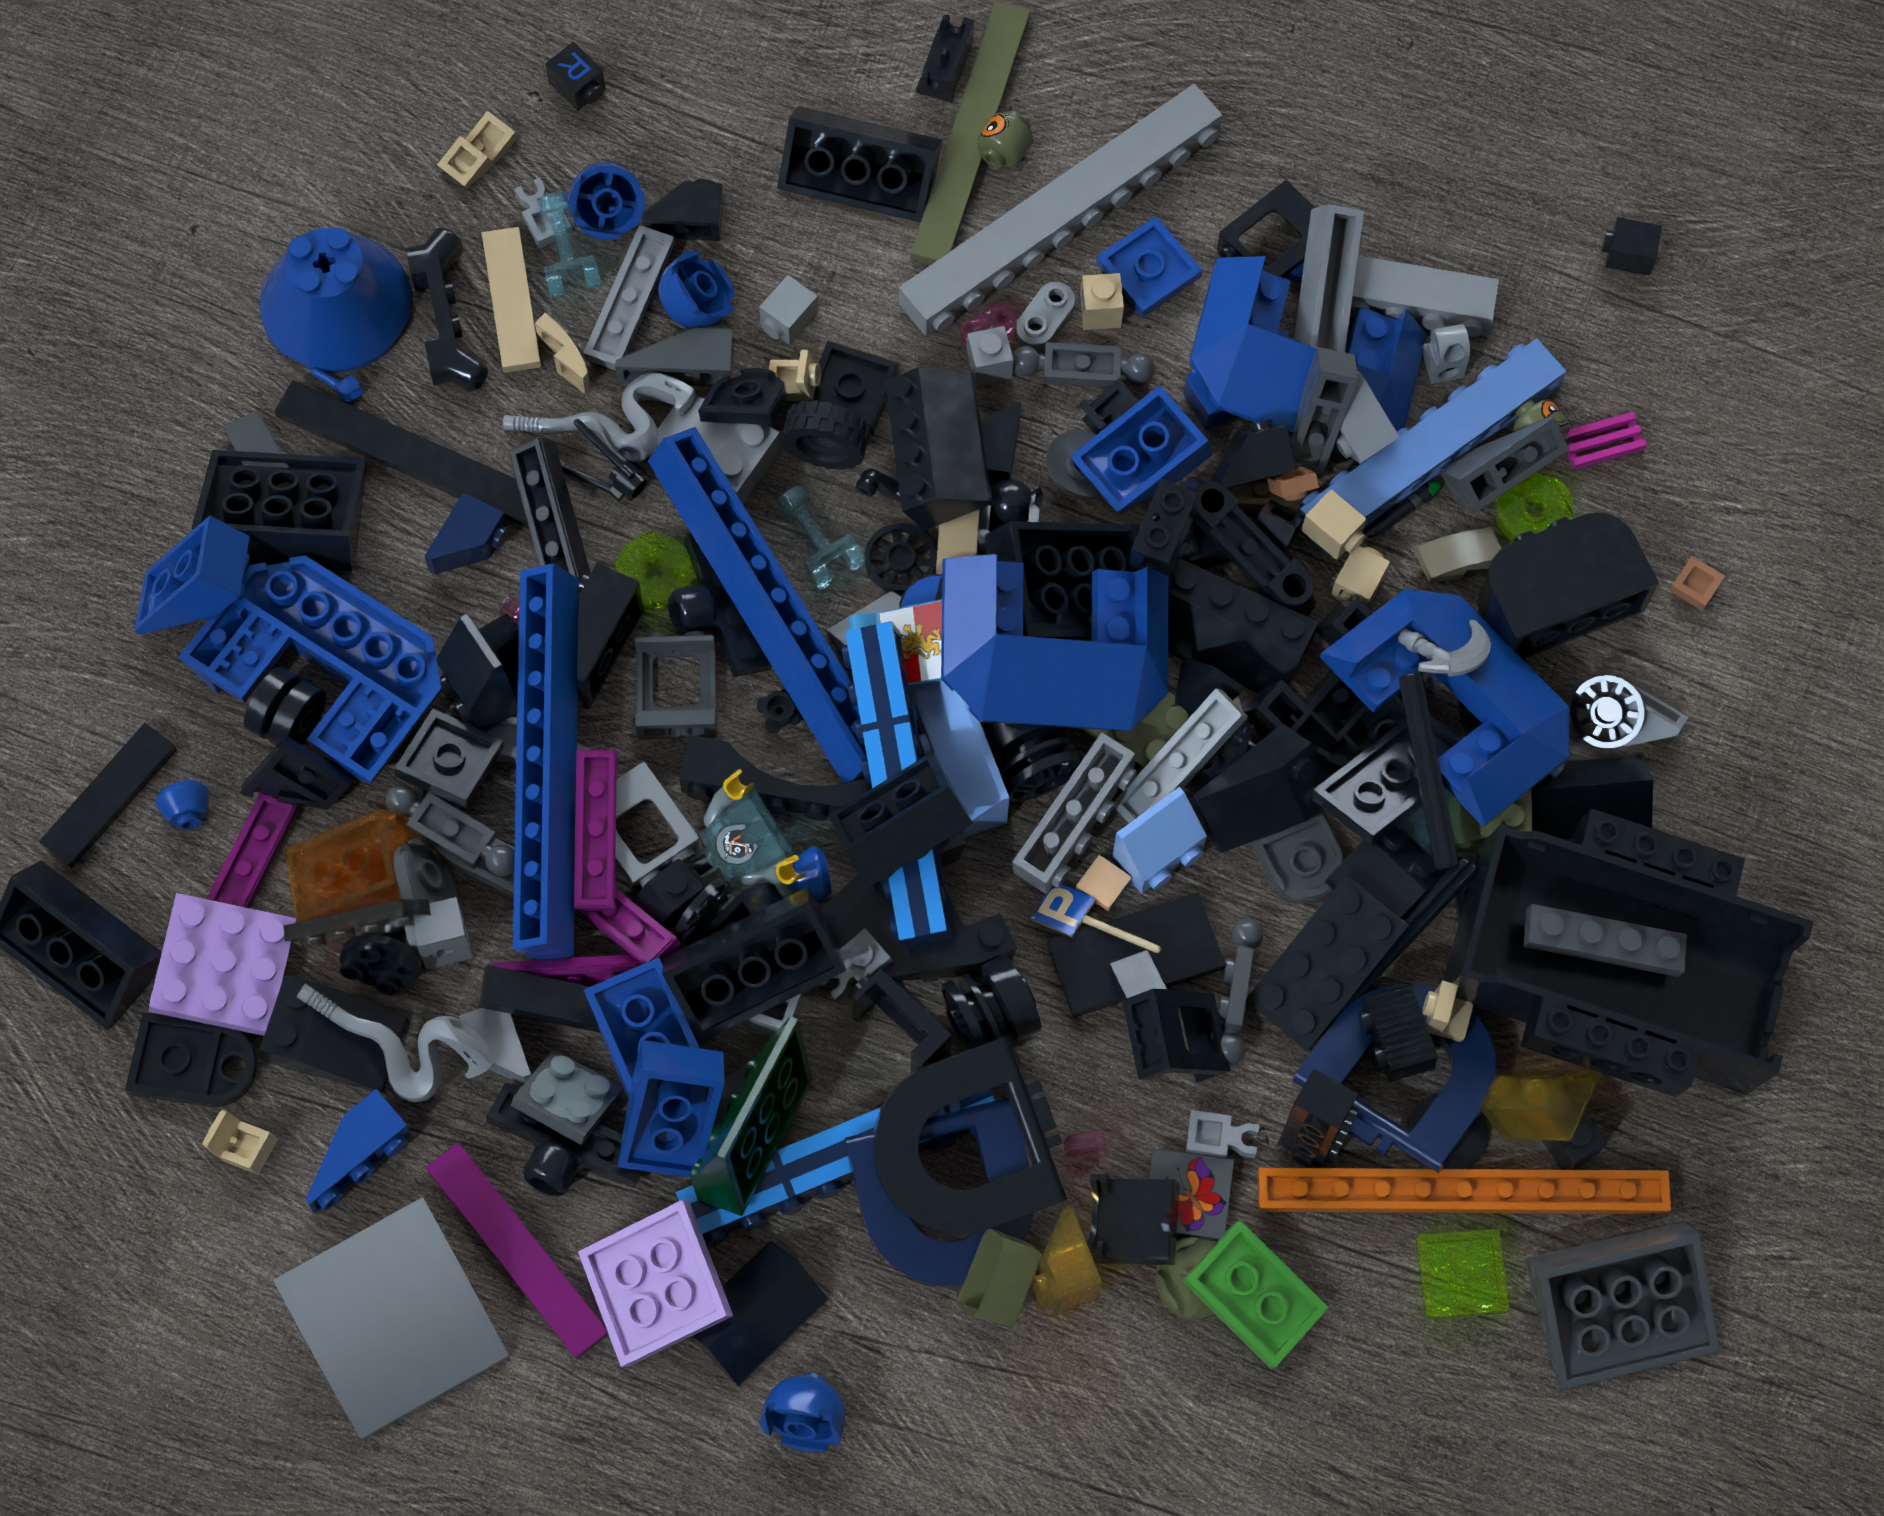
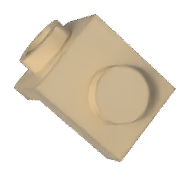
[769,350,821,401]
[1422,980,1473,1042]
[202,1110,278,1175]

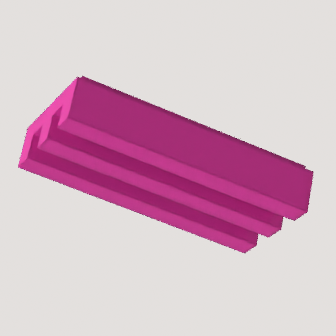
[1566,411,1647,470]

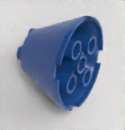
[260,228,412,373]

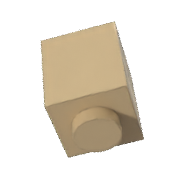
[1080,273,1124,330]
[1302,489,1367,560]
[1330,546,1390,608]

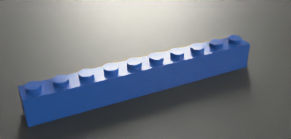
[648,427,867,784]
[513,563,579,960]

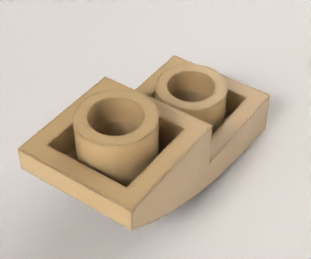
[936,510,979,574]

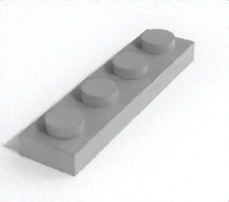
[583,225,675,371]
[1114,688,1248,823]

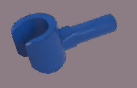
[312,367,363,403]

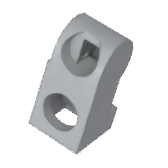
[1422,324,1470,384]

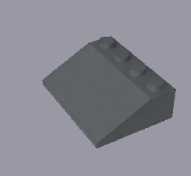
[1526,1221,1720,1390]

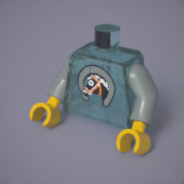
[691,769,806,885]

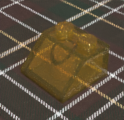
[1480,1069,1600,1141]
[1033,1206,1102,1317]

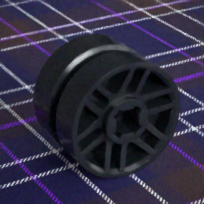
[244,666,326,746]

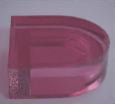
[1063,1130,1106,1158]

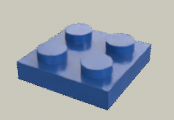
[1096,216,1203,318]

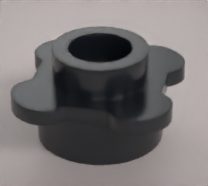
[757,689,802,733]

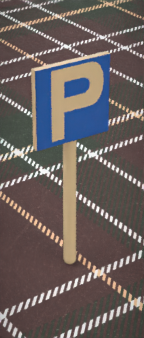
[1031,884,1161,953]

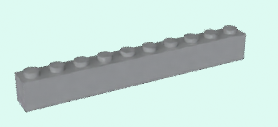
[898,83,1222,337]

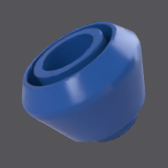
[155,780,210,830]
[789,846,831,900]

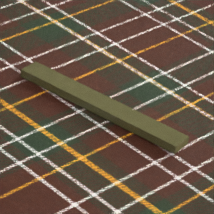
[910,0,1031,265]

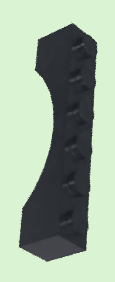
[679,735,872,821]

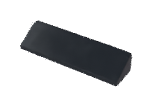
[509,436,591,582]

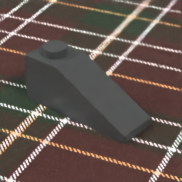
[615,325,734,386]
[1290,346,1359,475]
[1440,416,1569,512]

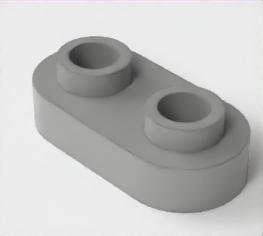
[1016,282,1075,351]

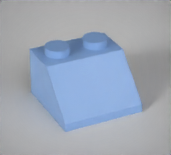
[1112,787,1207,894]

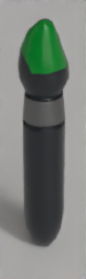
[1365,481,1441,538]

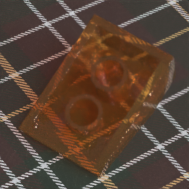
[284,809,413,925]

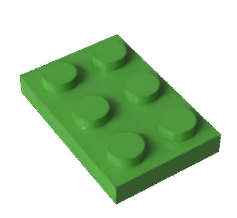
[1182,1220,1329,1369]

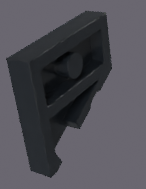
[241,735,352,810]

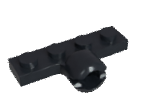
[668,533,772,678]
[487,1082,643,1197]

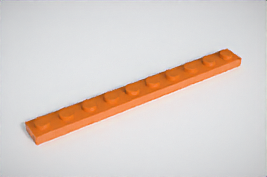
[1257,1168,1671,1214]

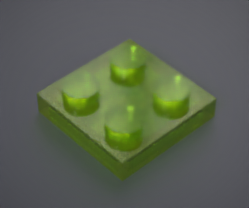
[1415,1229,1510,1320]

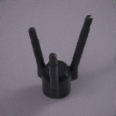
[562,419,650,502]

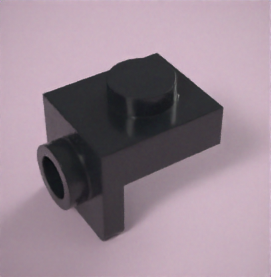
[1079,378,1139,435]

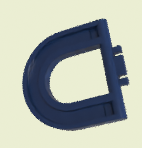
[1293,984,1496,1173]
[844,1098,1033,1286]

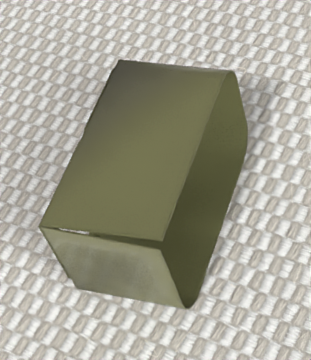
[956,1228,1043,1327]

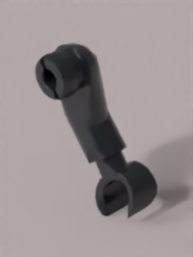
[856,469,901,503]

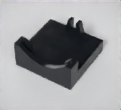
[1085,1174,1180,1265]

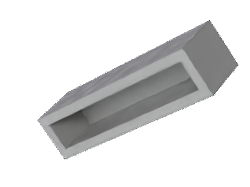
[1294,204,1364,352]
[1350,256,1499,337]

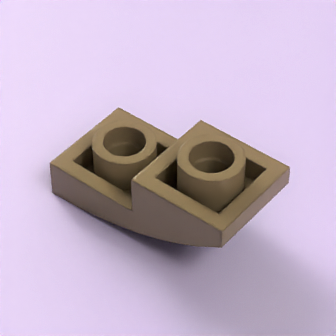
[1414,527,1501,583]

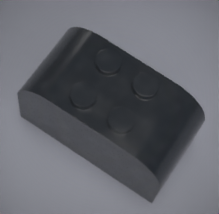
[1477,513,1659,659]

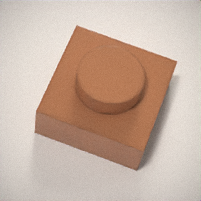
[1267,467,1319,501]
[1670,556,1725,611]

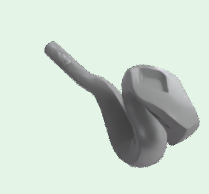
[503,373,696,462]
[296,983,495,1103]

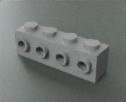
[1012,732,1137,894]

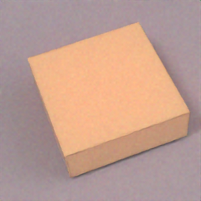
[1076,855,1132,912]

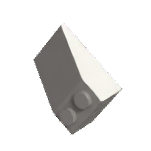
[648,396,781,504]

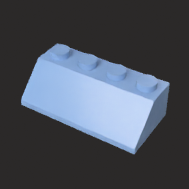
[910,680,1009,838]

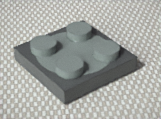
[511,1049,623,1145]

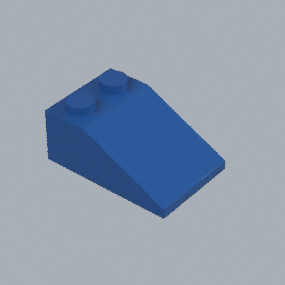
[1070,385,1212,515]
[134,515,250,635]
[584,957,699,1099]
[618,1040,725,1177]

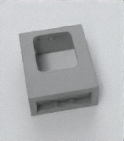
[616,761,699,891]

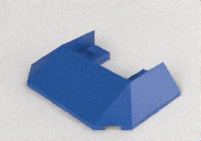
[1189,256,1427,457]
[941,554,1168,731]
[179,555,442,784]
[1320,589,1569,828]

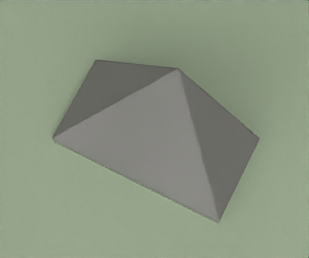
[1609,683,1689,747]

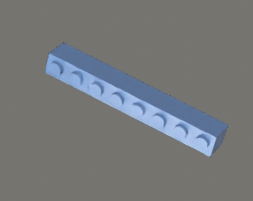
[1299,338,1566,557]

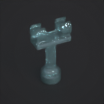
[537,191,602,298]
[777,486,866,590]

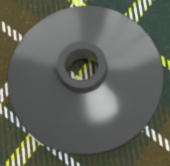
[1046,430,1102,499]

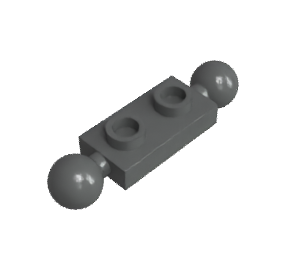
[1012,342,1155,387]
[386,785,515,877]
[1218,918,1263,1065]

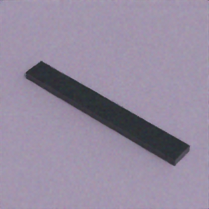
[274,380,529,529]

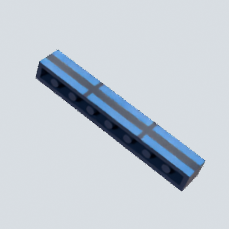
[842,621,955,948]
[675,1089,995,1247]

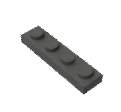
[1524,904,1687,977]

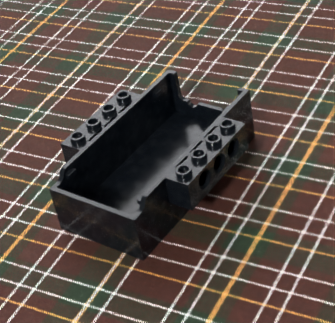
[1444,808,1814,1097]

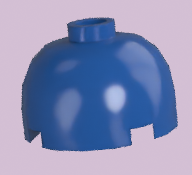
[569,162,645,240]
[658,251,735,329]
[759,1373,846,1452]

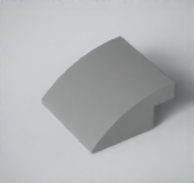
[273,1197,510,1440]

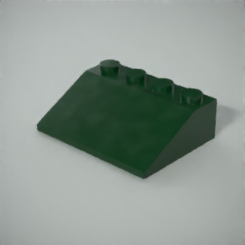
[690,1016,813,1216]

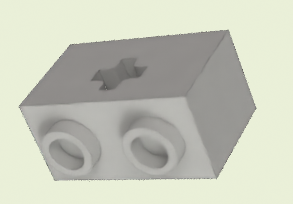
[404,897,473,970]

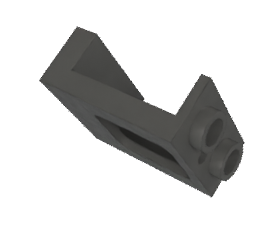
[635,631,717,739]

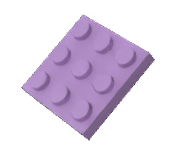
[148,893,296,1036]
[578,1200,733,1367]

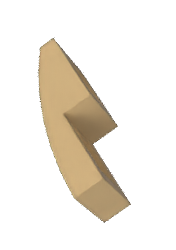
[437,111,519,188]
[535,313,591,394]

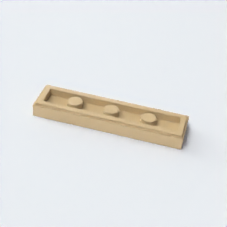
[481,227,541,373]

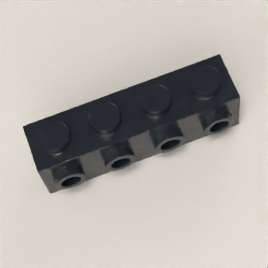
[1277,1069,1359,1168]

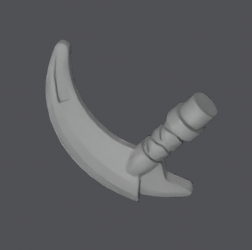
[1398,620,1491,677]

